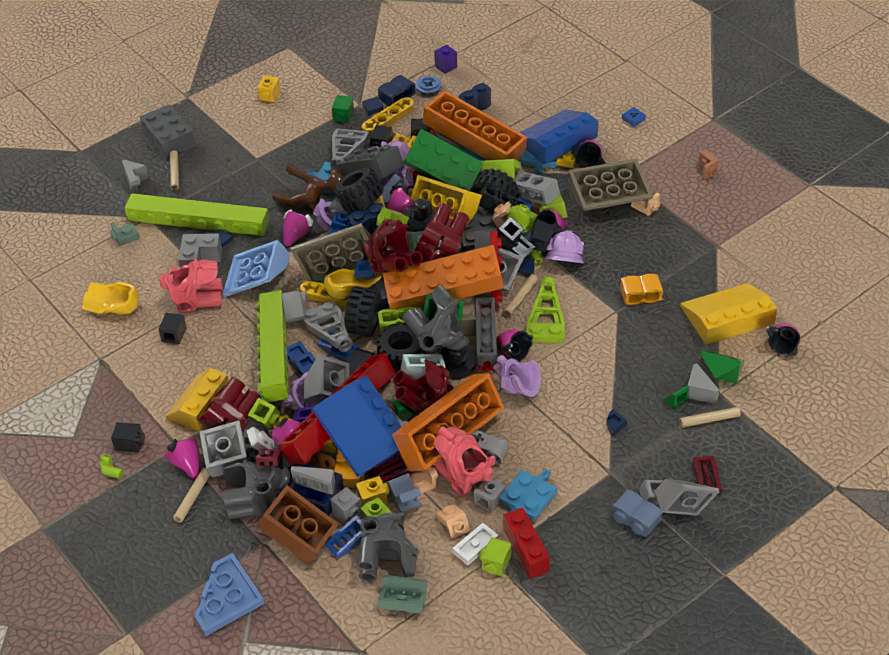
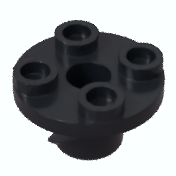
[402,198,435,232]
[440,346,477,379]

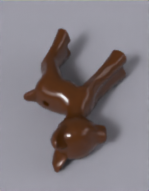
[272,163,344,212]

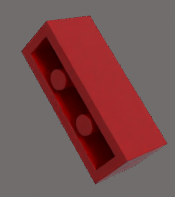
[503,507,550,579]

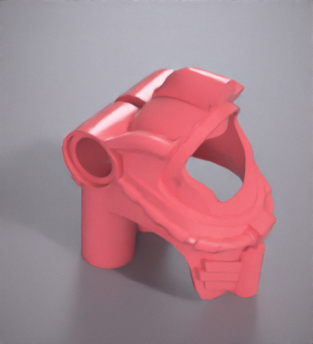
[159,259,223,313]
[431,426,495,497]

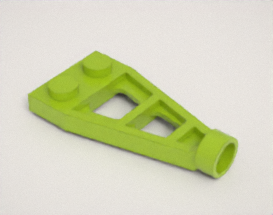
[526,277,565,343]

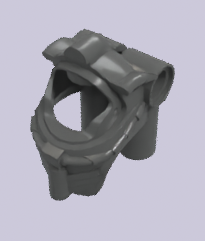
[401,285,469,351]
[222,460,290,519]
[357,513,419,582]

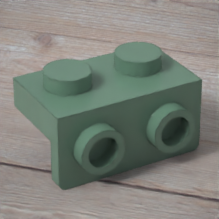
[378,575,427,614]

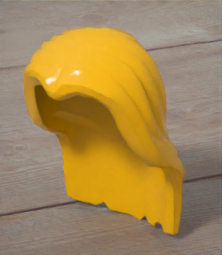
[324,268,383,299]
[82,281,139,315]

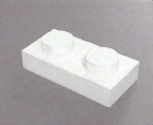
[247,427,280,456]
[452,523,498,566]

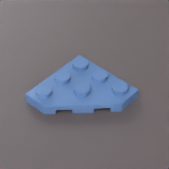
[194,553,265,636]

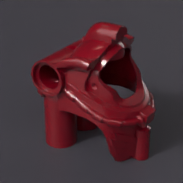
[415,203,469,262]
[363,219,423,274]
[393,359,454,416]
[197,377,262,432]

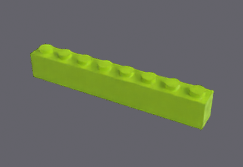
[125,193,269,236]
[256,290,289,402]

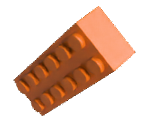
[423,90,527,160]
[383,245,504,310]
[392,373,505,471]

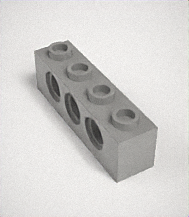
[514,170,560,206]

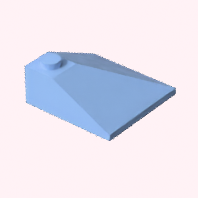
[222,240,290,297]

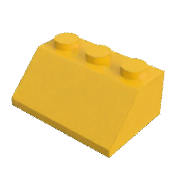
[165,368,229,432]

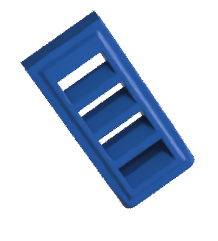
[324,515,362,559]

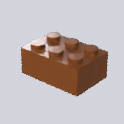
[256,485,339,564]

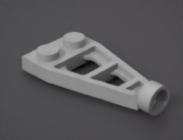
[330,129,369,171]
[301,301,353,352]

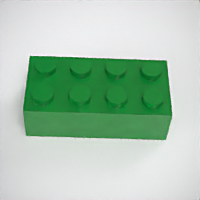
[403,129,484,191]

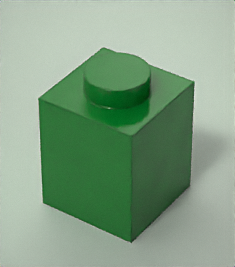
[332,95,354,122]

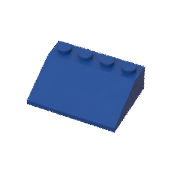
[519,110,598,164]
[312,376,402,477]

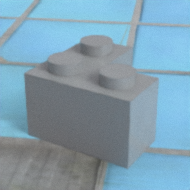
[178,234,222,268]

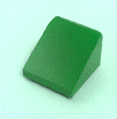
[664,385,689,409]
[391,395,415,421]

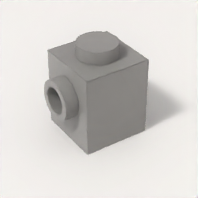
[330,487,361,525]

